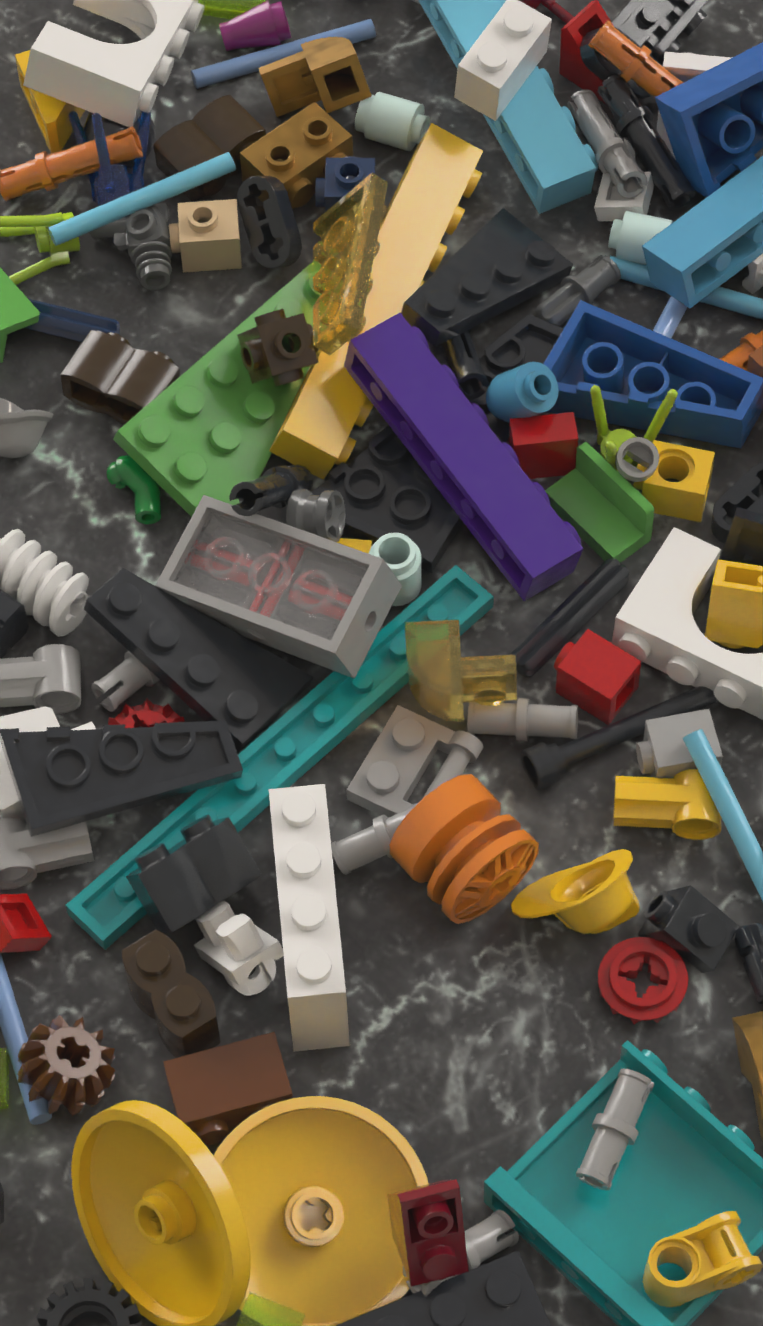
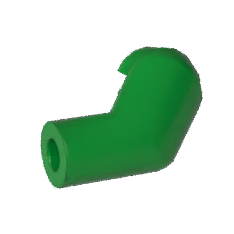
[106,455,161,524]

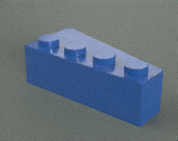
[655,42,763,198]
[544,300,763,448]

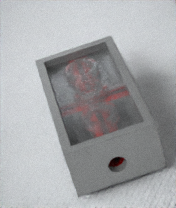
[155,495,402,679]

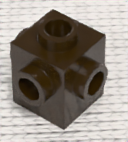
[237,309,318,387]

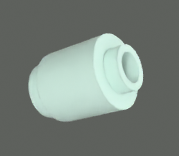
[355,92,430,151]
[608,211,673,266]
[369,533,422,606]

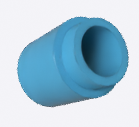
[486,362,559,422]

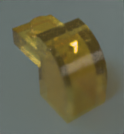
[405,620,517,722]

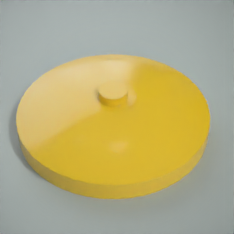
[213,1096,429,1326]
[71,1100,251,1326]

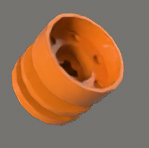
[389,774,539,924]

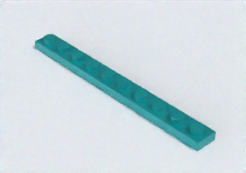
[65,565,494,950]

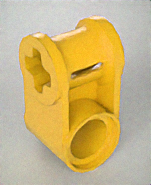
[642,1211,763,1308]

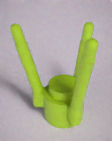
[0,212,80,285]
[590,385,678,471]

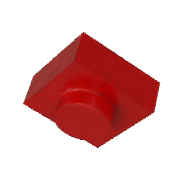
[0,893,52,953]

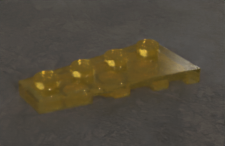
[313,172,388,356]

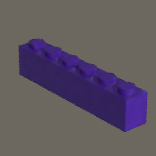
[344,313,584,601]

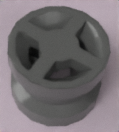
[286,489,346,542]

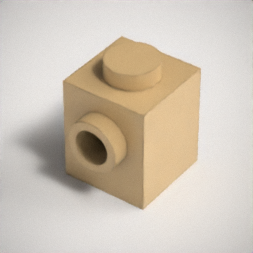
[169,199,242,272]

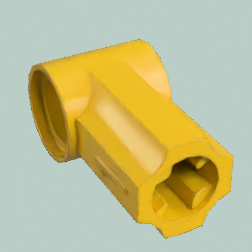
[613,769,722,840]

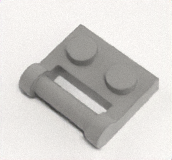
[346,705,483,818]

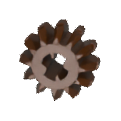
[18,1015,115,1117]

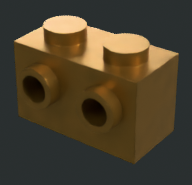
[240,102,353,209]

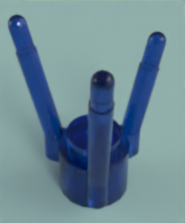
[69,111,151,207]

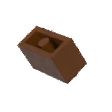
[163,1031,293,1145]

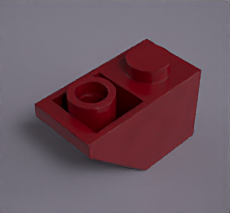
[387,1179,469,1287]

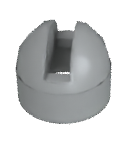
[616,437,659,482]

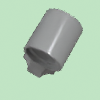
[0,644,81,714]
[0,818,94,890]

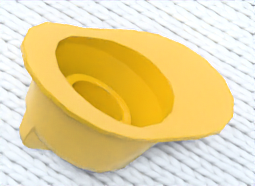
[511,849,640,934]

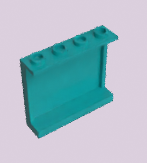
[484,1040,763,1326]

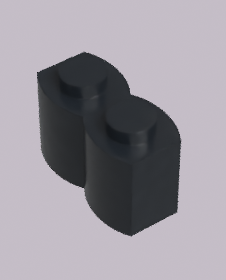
[126,814,262,933]

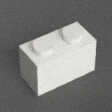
[454,0,552,121]

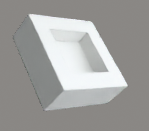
[594,172,654,221]

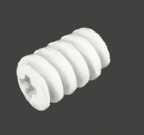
[0,529,90,637]

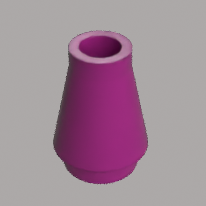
[219,0,292,51]

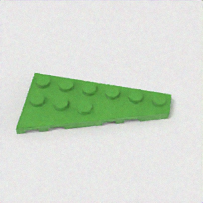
[113,256,349,517]

